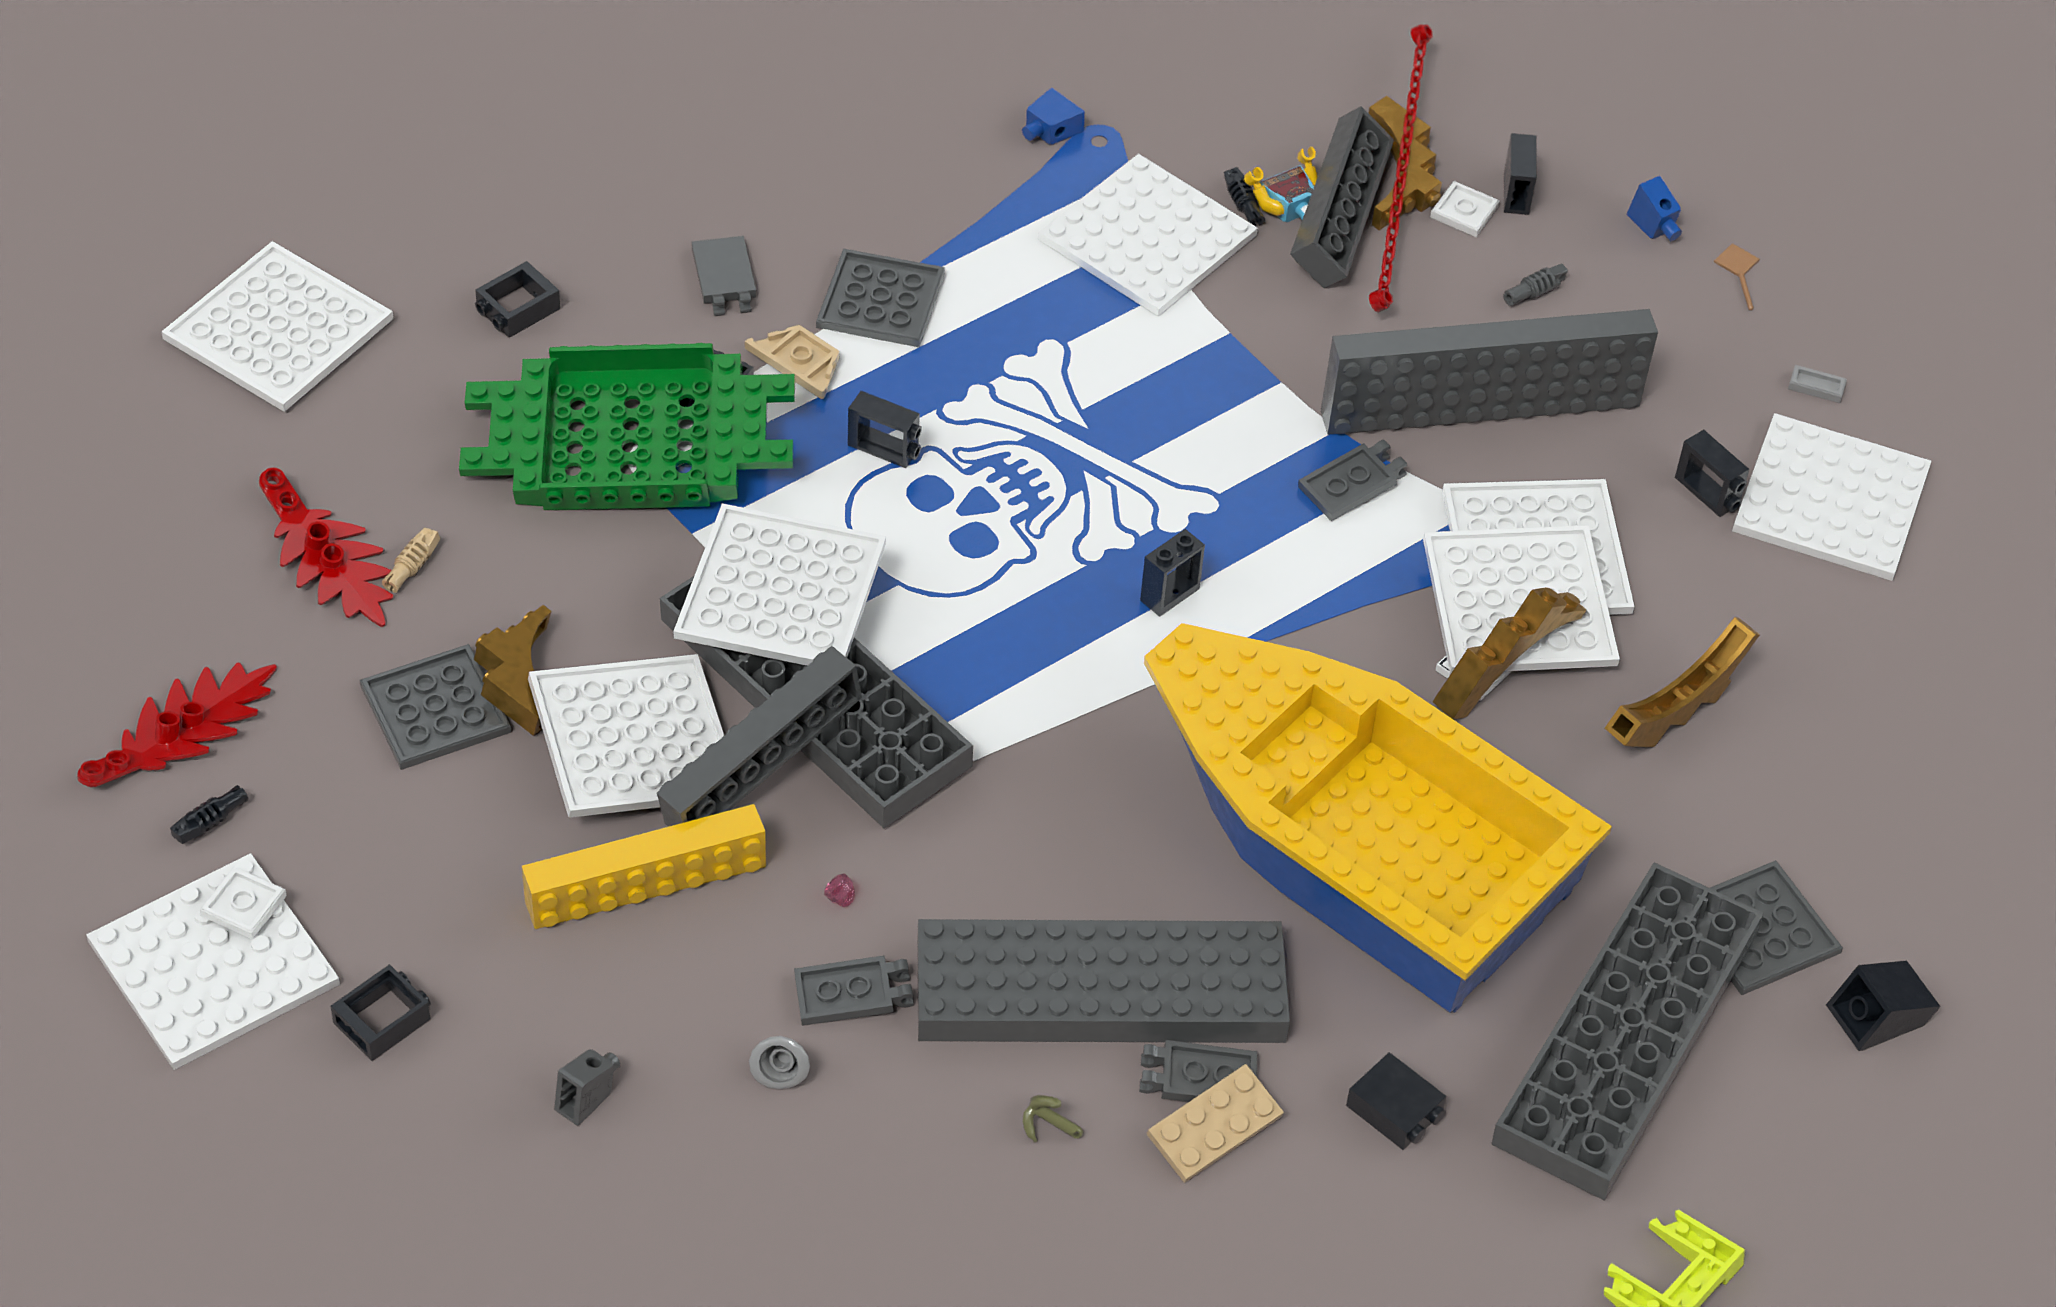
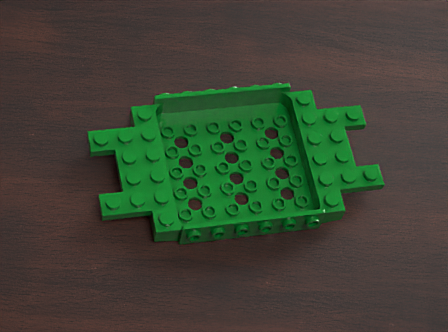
[459,343,795,510]

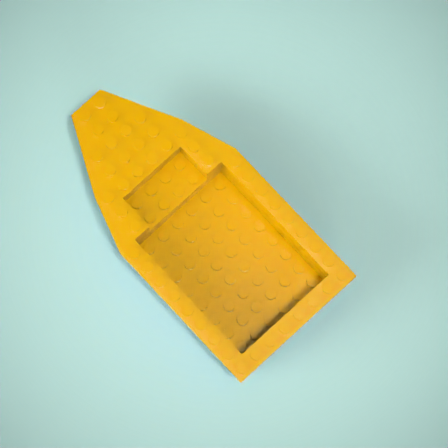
[1144,623,1612,1013]

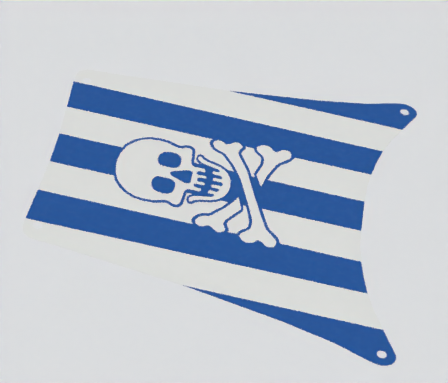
[628,125,1450,761]

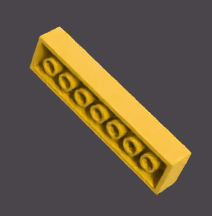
[522,804,766,929]

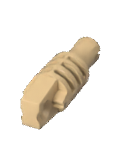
[382,528,440,593]

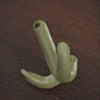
[1022,1095,1083,1143]

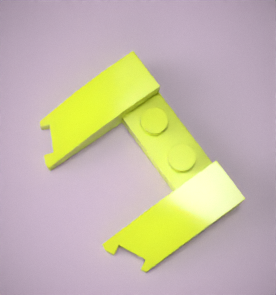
[1604,1210,1745,1307]

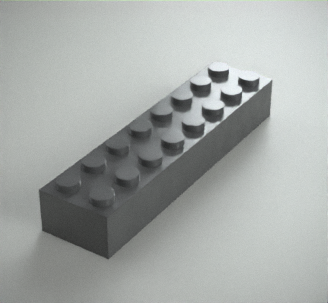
[1290,106,1394,288]
[657,646,862,827]

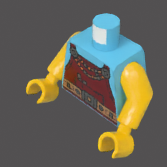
[1244,147,1318,222]

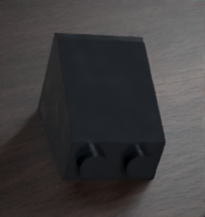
[1826,961,1941,1051]

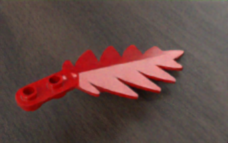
[259,467,393,627]
[77,662,277,787]

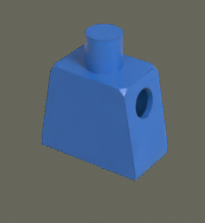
[1022,88,1085,145]
[1627,175,1682,241]

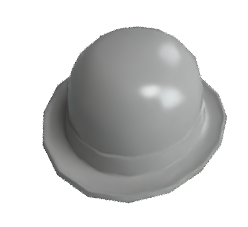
[749,1036,810,1089]

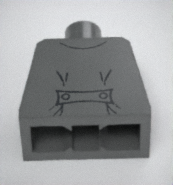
[554,1049,620,1126]

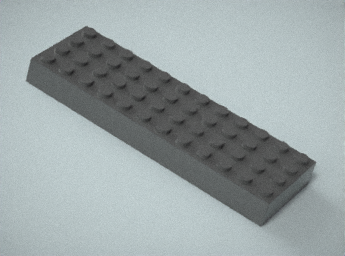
[1321,309,1658,435]
[659,575,973,828]
[1491,862,1764,1201]
[917,919,1290,1043]

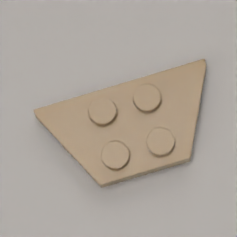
[745,325,839,399]

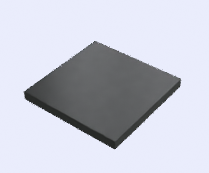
[816,248,945,347]
[360,644,511,770]
[1710,860,1843,996]

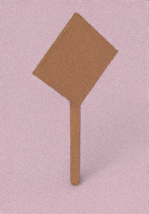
[1714,243,1760,310]

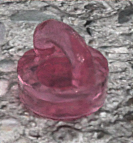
[824,874,855,907]

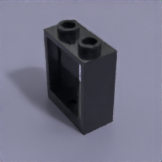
[475,261,560,338]
[848,391,922,468]
[1675,429,1749,517]
[1140,529,1205,617]
[330,964,431,1061]

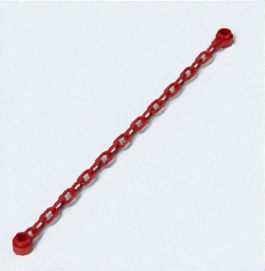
[1369,24,1433,312]

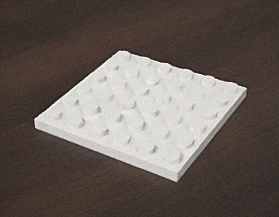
[1038,154,1258,316]
[161,241,394,412]
[1732,413,1931,581]
[1442,479,1634,615]
[674,504,886,666]
[1423,525,1620,674]
[528,654,724,818]
[86,853,340,1070]

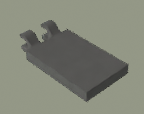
[692,236,756,316]
[1298,440,1407,521]
[794,955,914,1026]
[1139,1040,1257,1102]

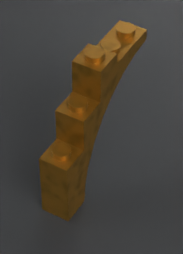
[1368,96,1442,231]
[1432,587,1587,720]
[1604,617,1760,747]

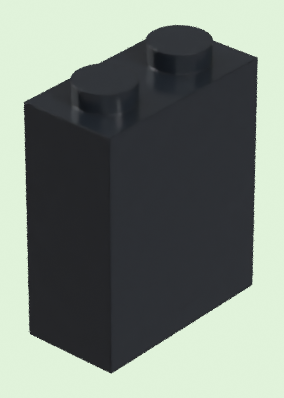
[1504,133,1537,215]
[1346,1052,1446,1150]

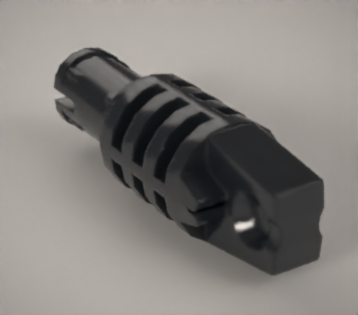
[1224,167,1265,227]
[170,785,248,844]

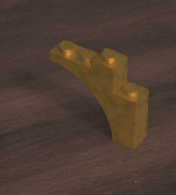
[474,605,552,736]

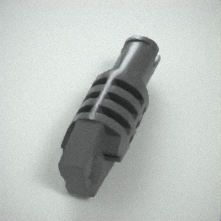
[1503,263,1568,306]

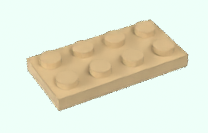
[1147,1064,1284,1183]

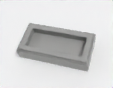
[1788,365,1847,403]

